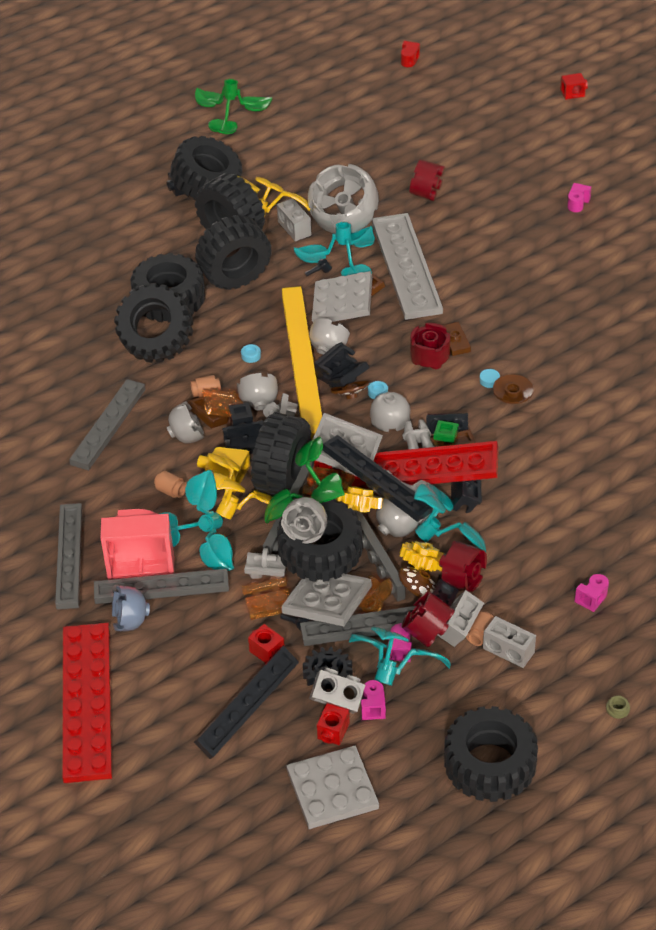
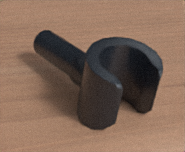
[305,259,332,277]
[280,614,311,631]

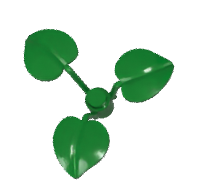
[195,79,272,134]
[265,436,345,524]

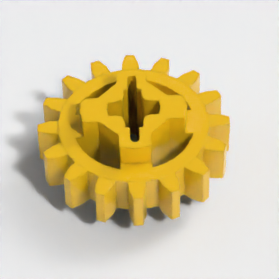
[335,486,383,512]
[399,541,444,572]

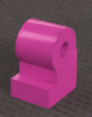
[567,183,592,212]
[575,574,609,612]
[387,623,412,662]
[361,680,386,720]

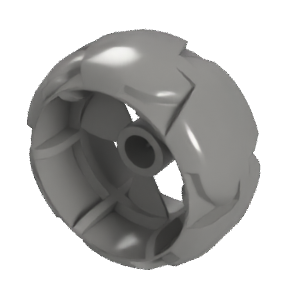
[308,164,379,234]

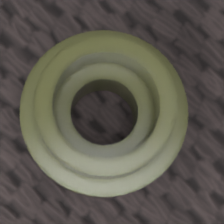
[606,696,630,719]

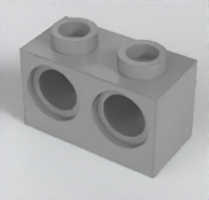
[277,198,311,241]
[437,590,484,647]
[483,616,536,668]
[309,668,365,714]

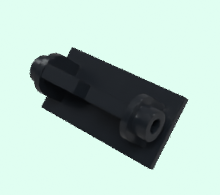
[426,413,468,434]

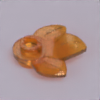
[358,576,393,613]

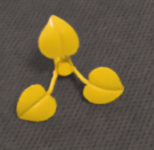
[237,176,311,216]
[207,453,273,519]

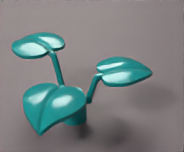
[294,222,375,276]
[160,470,234,571]
[414,482,486,552]
[349,626,451,686]

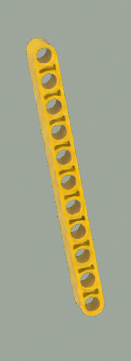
[282,286,322,440]

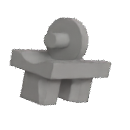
[263,393,298,417]
[244,548,286,581]

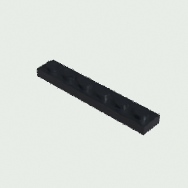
[322,435,433,522]
[194,646,299,759]

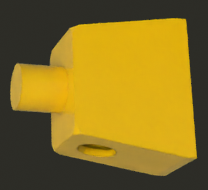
[197,447,250,493]

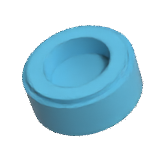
[241,344,261,363]
[480,369,500,388]
[368,381,388,399]

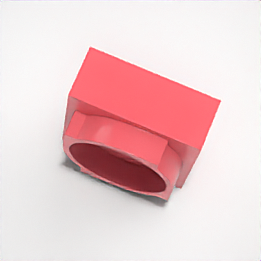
[101,509,174,580]

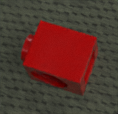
[560,73,588,100]
[248,624,285,663]
[317,703,350,745]

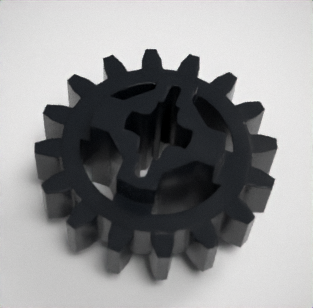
[302,647,353,692]

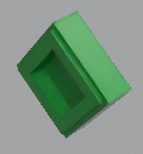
[433,420,459,443]

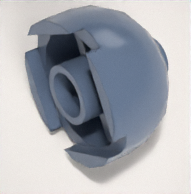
[112,586,150,631]

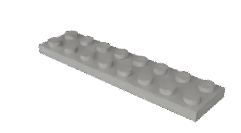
[372,213,443,320]

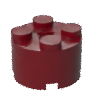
[409,159,445,201]
[410,323,450,369]
[439,540,487,592]
[401,591,455,647]

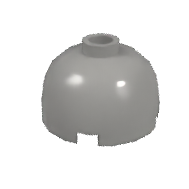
[309,318,350,355]
[237,373,278,410]
[370,392,411,432]
[167,401,205,444]
[281,497,327,544]
[376,498,419,537]

